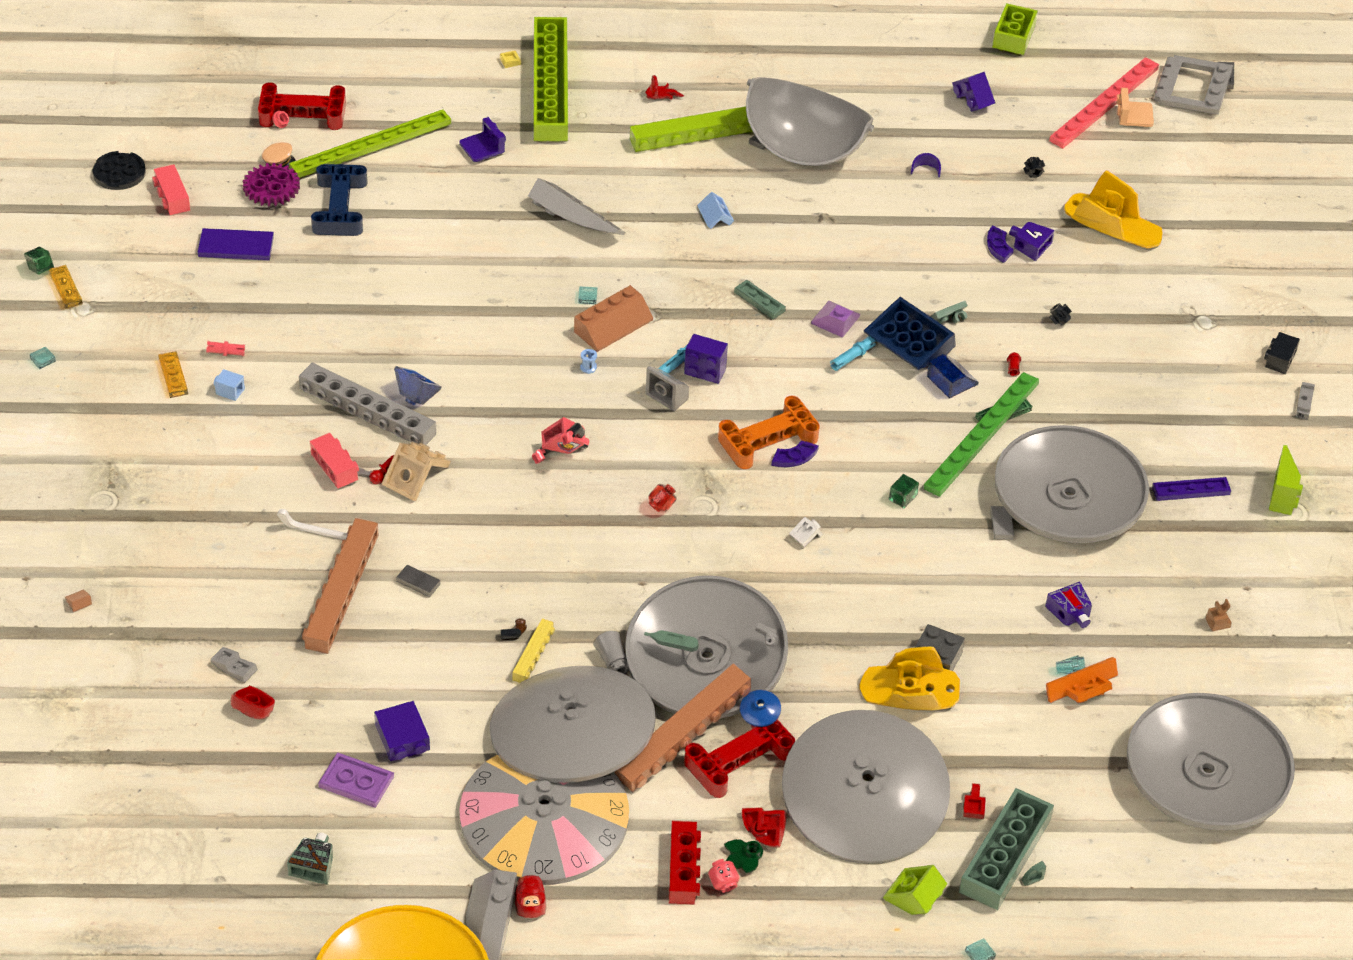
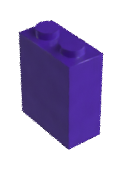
[374,700,430,762]

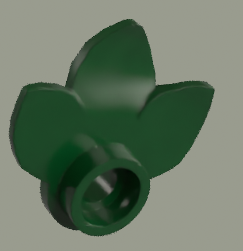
[724,839,763,874]

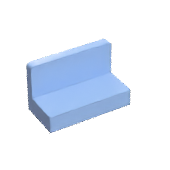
[697,192,734,229]

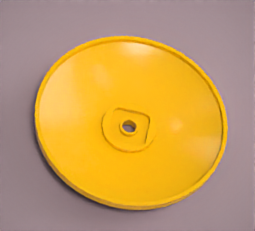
[316,905,489,960]

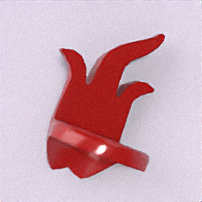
[645,75,684,100]

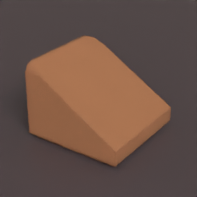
[65,589,92,612]

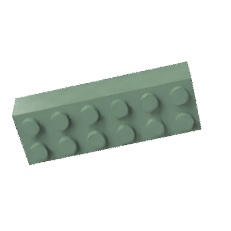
[959,788,1054,910]

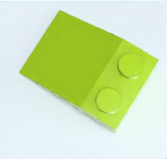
[1269,445,1303,515]

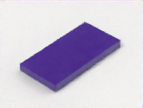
[198,228,274,261]

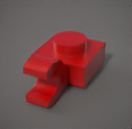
[963,783,986,819]

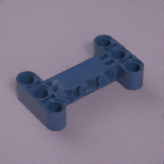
[311,164,368,236]

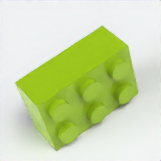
[992,3,1038,55]

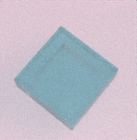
[578,286,598,304]
[29,347,56,369]
[965,938,996,960]

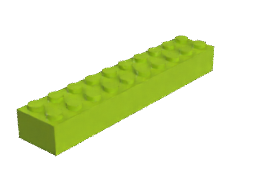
[533,17,568,142]

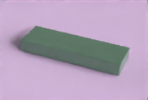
[734,280,786,320]

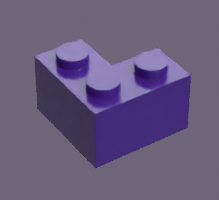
[952,71,995,112]

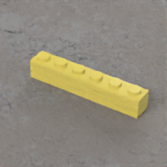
[512,618,555,683]

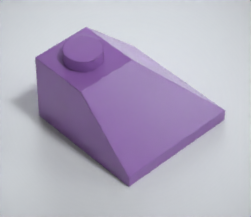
[811,300,860,338]

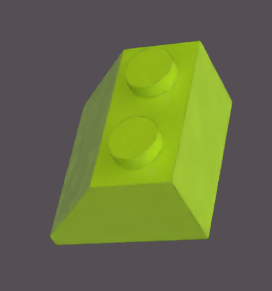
[883,865,948,915]

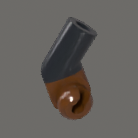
[500,618,527,639]

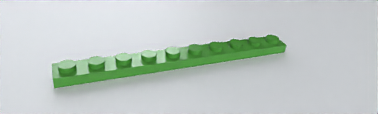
[924,372,1039,497]

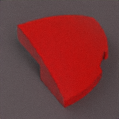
[742,807,787,848]

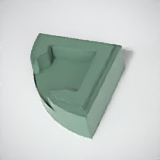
[1022,861,1046,886]

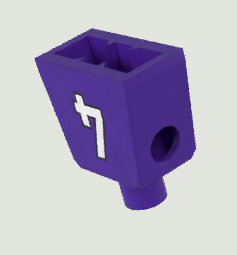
[1009,222,1055,261]

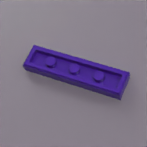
[1152,477,1231,501]

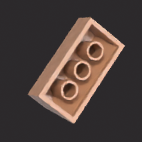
[574,285,653,352]

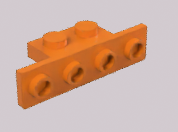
[1046,657,1118,703]

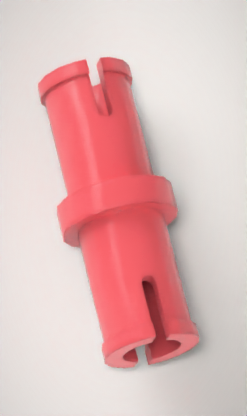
[206,341,245,356]

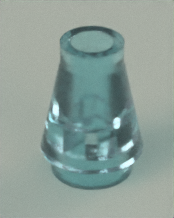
[1056,655,1085,674]

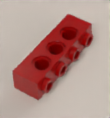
[669,821,701,905]

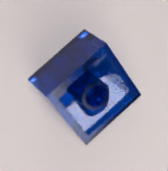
[927,354,979,399]

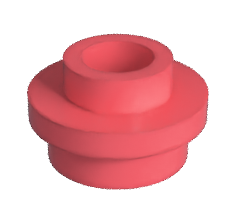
[273,111,289,128]

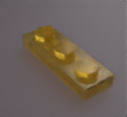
[158,351,188,398]

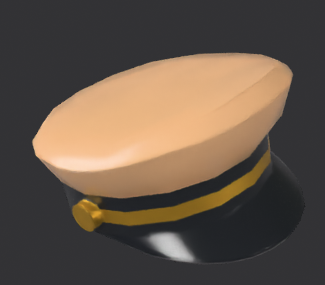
[262,142,296,168]

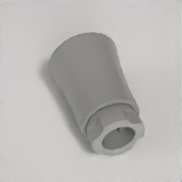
[593,631,629,674]

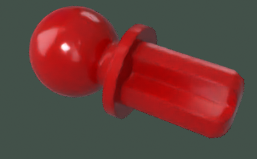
[369,455,394,484]

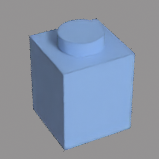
[214,369,245,401]

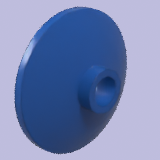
[740,690,781,727]

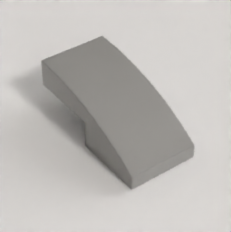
[210,647,258,683]

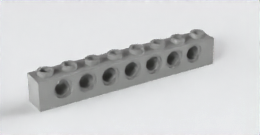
[299,362,436,445]

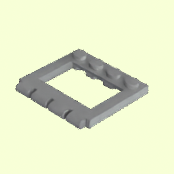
[1153,55,1233,115]

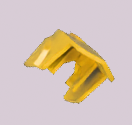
[859,647,960,710]

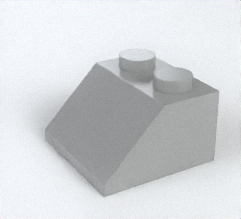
[645,366,689,412]

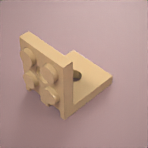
[382,442,451,501]

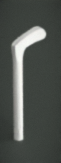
[277,509,347,540]

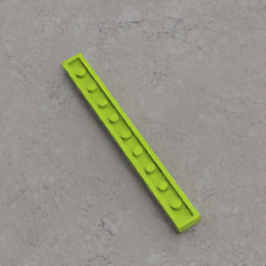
[289,109,451,178]

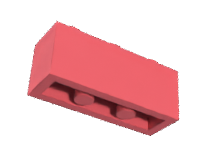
[152,164,190,215]
[310,433,359,488]

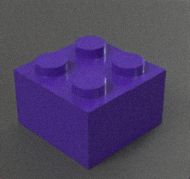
[684,333,728,384]

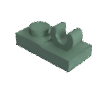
[930,301,968,324]

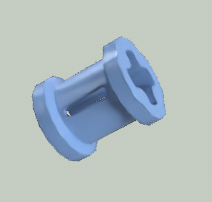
[580,349,597,374]

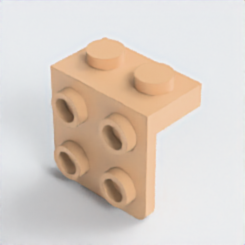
[1116,88,1154,127]

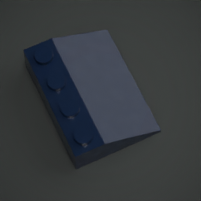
[863,296,956,370]

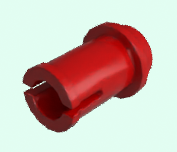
[1007,352,1021,376]

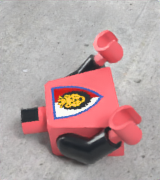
[532,417,589,464]

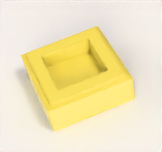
[500,50,521,68]

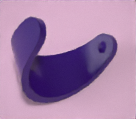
[911,153,941,178]

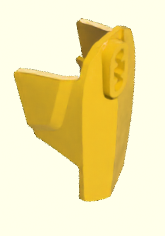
[1064,170,1163,248]

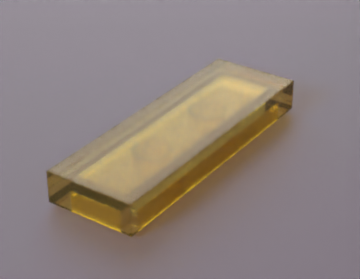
[48,265,83,309]

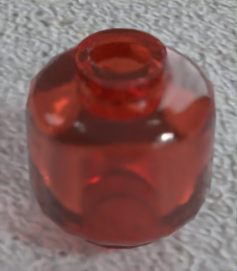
[648,483,677,512]

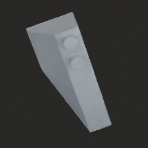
[528,178,625,235]
[466,870,517,960]

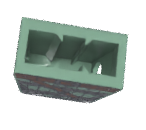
[287,833,333,885]

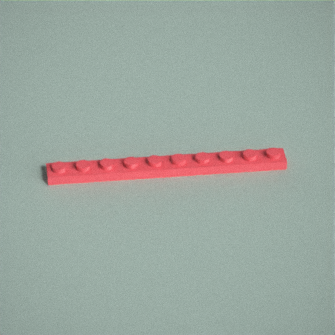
[1049,57,1159,149]

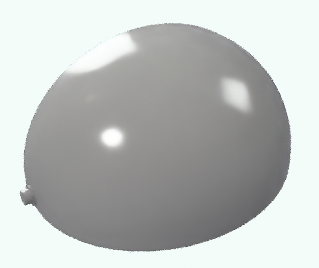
[746,77,874,166]

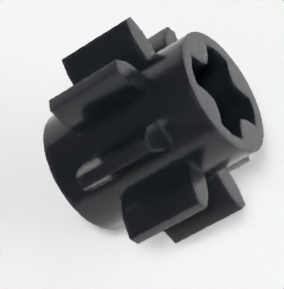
[1023,157,1045,178]
[1049,303,1072,325]

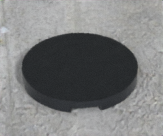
[92,151,146,190]

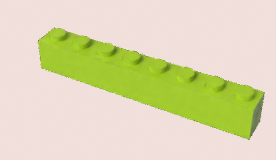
[629,106,753,152]

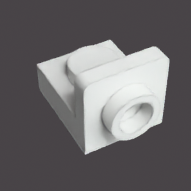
[789,517,823,548]

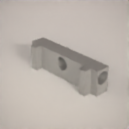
[1296,382,1315,420]

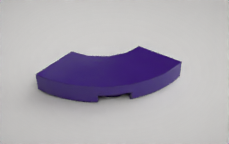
[987,225,1014,263]
[771,441,819,468]

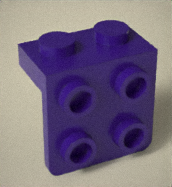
[459,117,506,162]

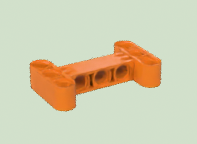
[718,395,820,469]

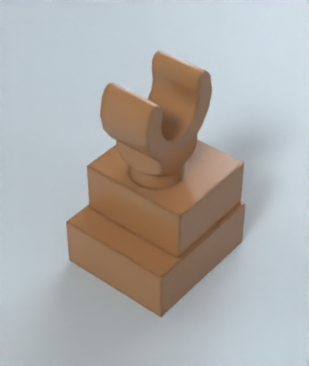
[1205,599,1232,632]

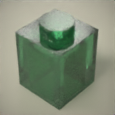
[24,246,54,275]
[889,474,919,509]

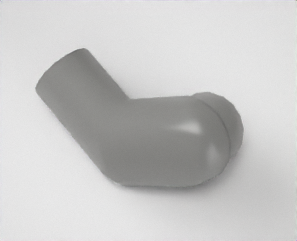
[755,622,779,648]

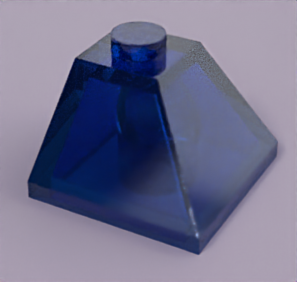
[394,366,442,405]

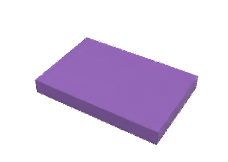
[318,752,394,808]

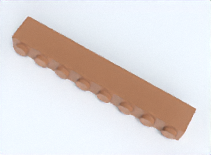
[302,518,379,654]
[615,663,751,792]

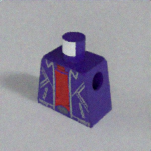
[1045,581,1092,628]

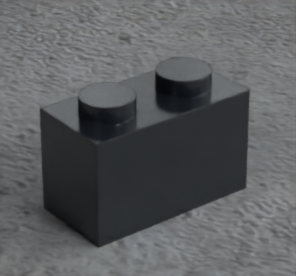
[1264,332,1300,374]

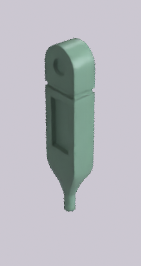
[644,630,699,652]

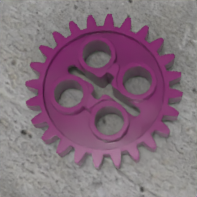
[243,163,300,207]

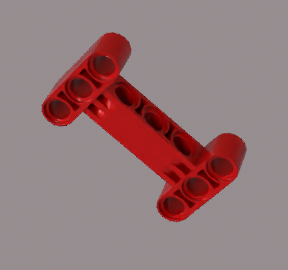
[258,82,346,130]
[684,719,795,798]

